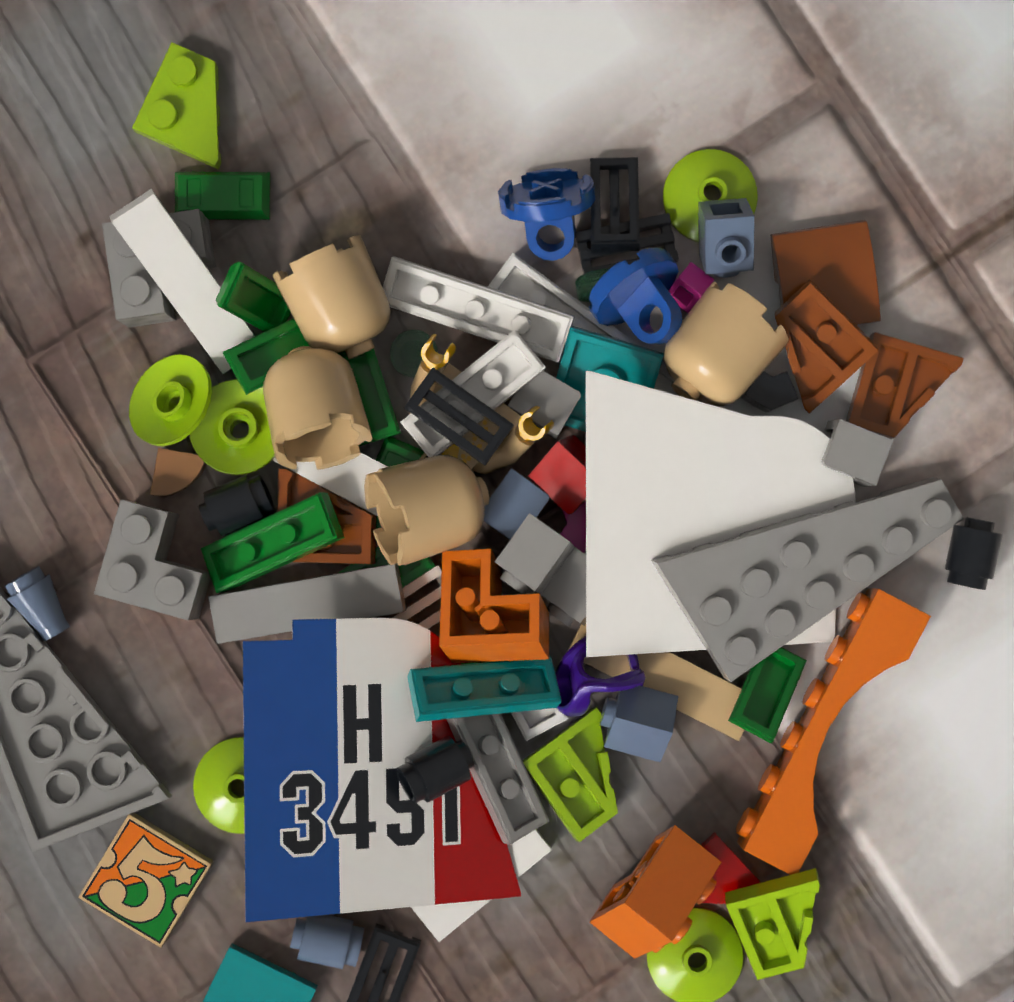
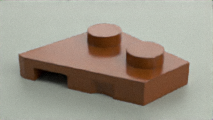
[774,279,879,414]
[846,332,964,439]
[278,469,376,564]

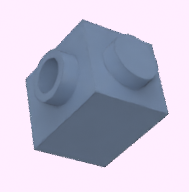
[698,198,755,278]
[600,686,678,762]

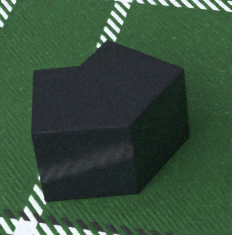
[741,371,799,413]

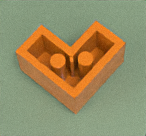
[439,549,549,663]
[590,825,721,959]

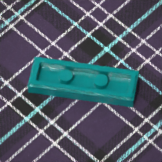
[407,656,562,722]

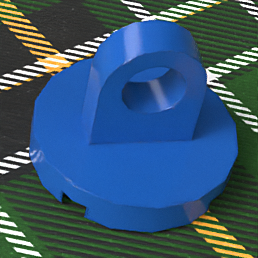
[498,168,596,261]
[589,247,682,344]

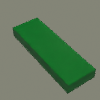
[201,492,345,593]

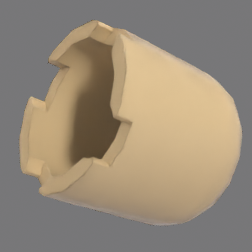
[273,235,391,359]
[664,282,789,406]
[263,346,373,470]
[364,455,489,566]

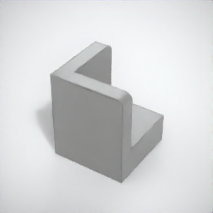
[508,371,581,439]
[822,419,894,486]

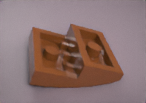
[770,220,881,325]

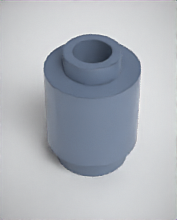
[290,915,364,969]

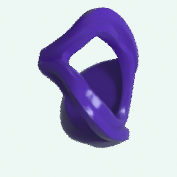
[555,636,646,717]

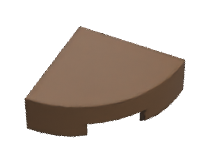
[150,448,206,496]

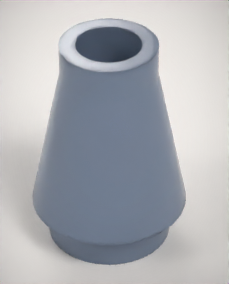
[5,566,70,641]

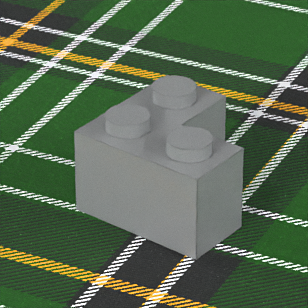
[102,209,216,328]
[94,499,211,621]
[495,513,586,627]

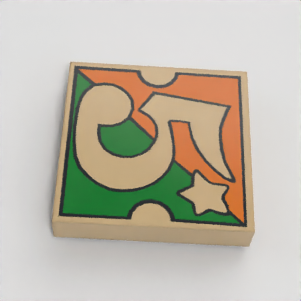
[78,813,214,948]

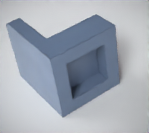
[484,468,549,540]

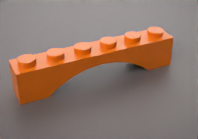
[736,588,931,875]

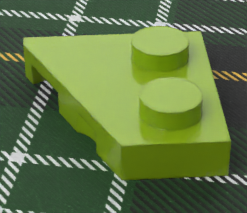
[132,42,221,170]
[522,707,618,843]
[725,868,820,980]

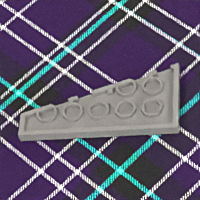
[651,477,964,682]
[0,587,172,852]

